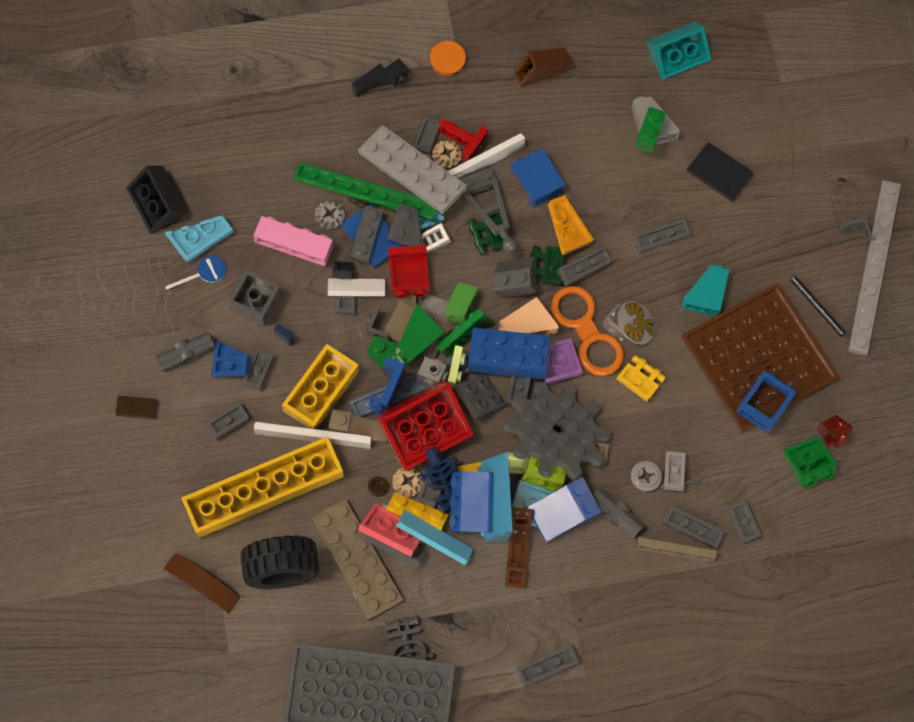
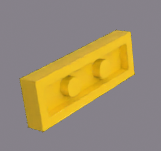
[386,492,449,531]

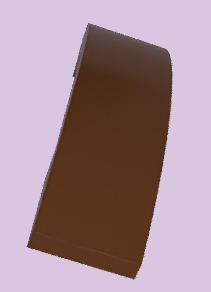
[505,507,533,588]
[163,553,240,613]

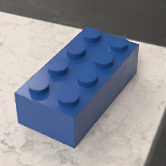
[468,328,550,380]

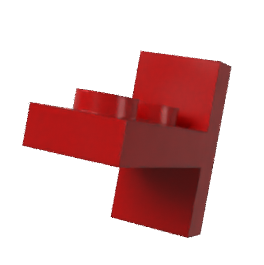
[439,119,488,163]

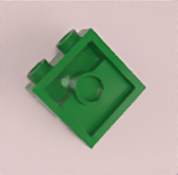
[783,436,837,487]

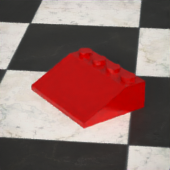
[375,380,474,471]

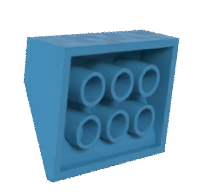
[477,453,513,542]

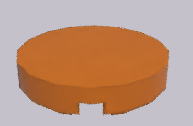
[429,41,466,76]

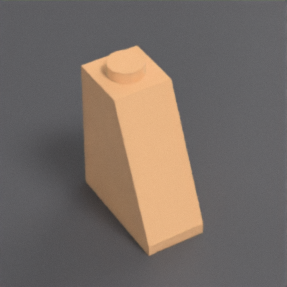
[498,297,559,336]

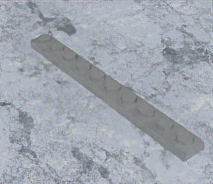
[848,180,901,356]

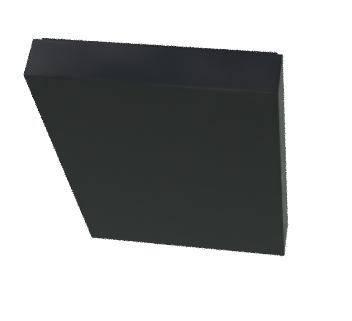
[687,142,754,202]

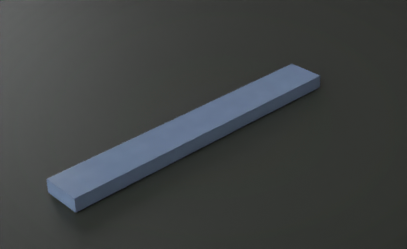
[349,352,472,417]

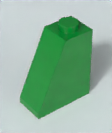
[395,305,444,366]

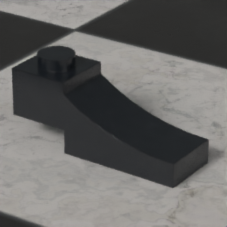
[352,58,408,97]

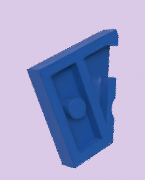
[211,341,251,378]

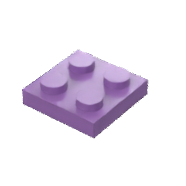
[545,338,583,385]

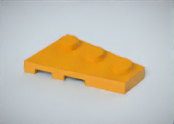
[548,195,594,255]

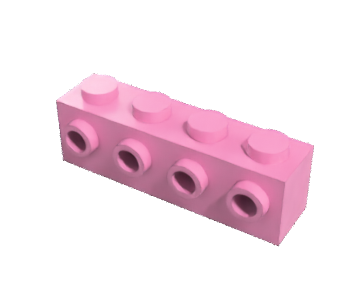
[253,216,333,266]

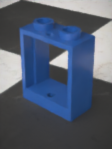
[736,371,796,433]

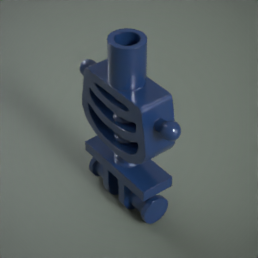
[419,447,458,514]

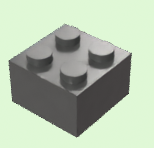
[228,270,281,325]

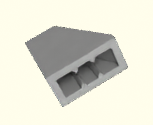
[631,96,680,144]

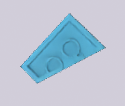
[165,216,233,263]

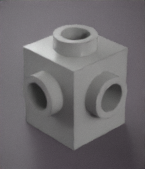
[417,357,448,388]

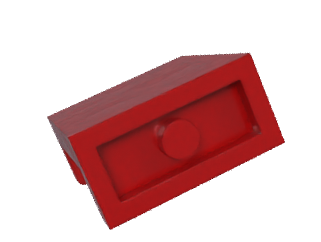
[388,245,430,298]

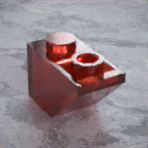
[817,415,853,448]

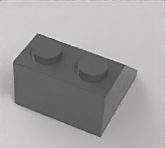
[494,257,537,298]

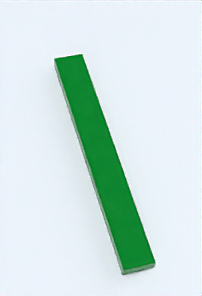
[293,162,437,222]

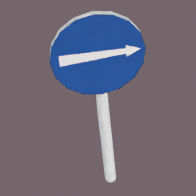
[165,256,226,289]

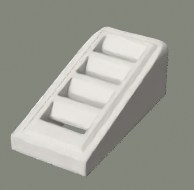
[421,223,452,253]

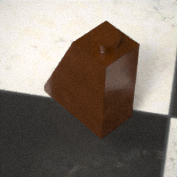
[514,47,572,87]

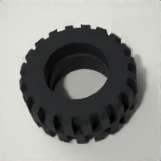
[240,535,320,589]

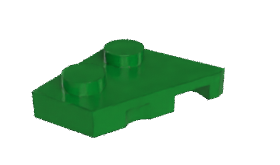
[367,336,399,372]

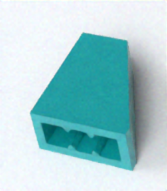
[681,265,729,316]

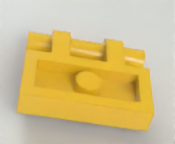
[616,355,666,402]

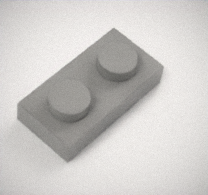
[664,451,686,491]

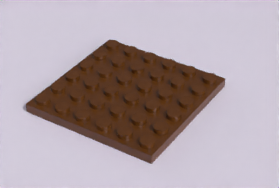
[681,283,839,432]

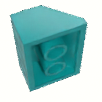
[646,22,711,79]

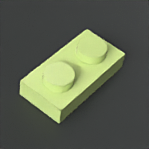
[448,345,466,388]

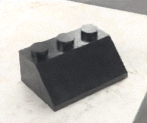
[126,166,187,234]

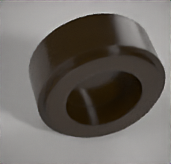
[368,476,387,497]

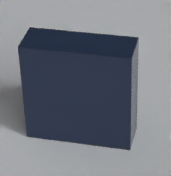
[274,324,294,346]

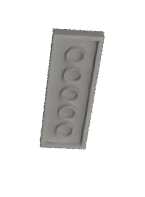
[358,125,467,214]

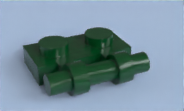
[468,213,503,255]
[530,246,564,286]

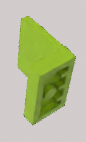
[521,456,566,492]

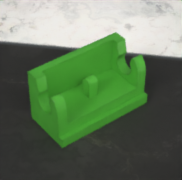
[445,282,478,324]

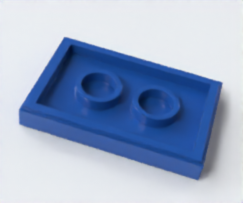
[341,204,404,268]

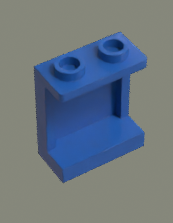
[510,149,565,208]
[369,357,405,415]

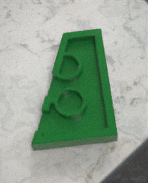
[436,308,495,357]

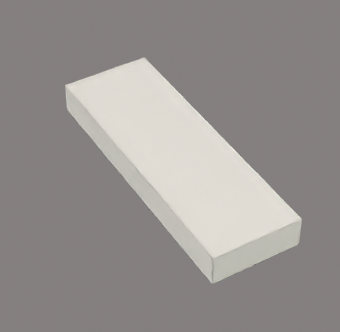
[328,278,385,296]

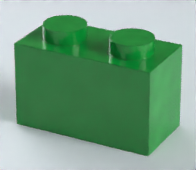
[635,106,667,153]

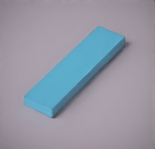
[396,510,473,565]

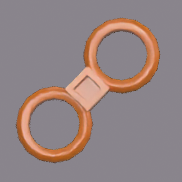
[550,286,624,376]

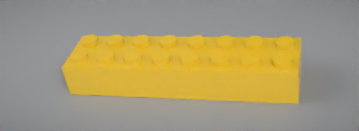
[182,436,344,539]

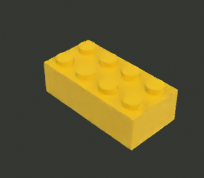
[282,344,359,429]

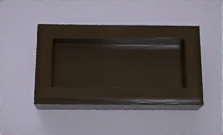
[115,396,157,419]

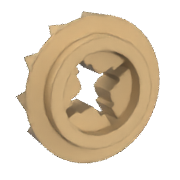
[432,139,462,168]
[392,467,423,497]

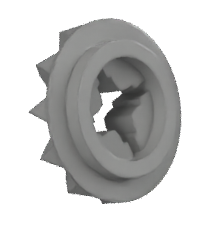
[315,200,345,229]
[631,461,662,492]

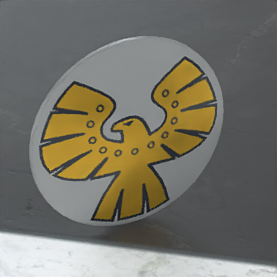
[618,301,655,345]

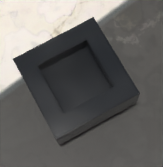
[332,261,354,279]

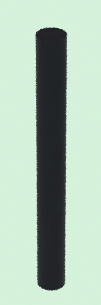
[790,276,846,337]

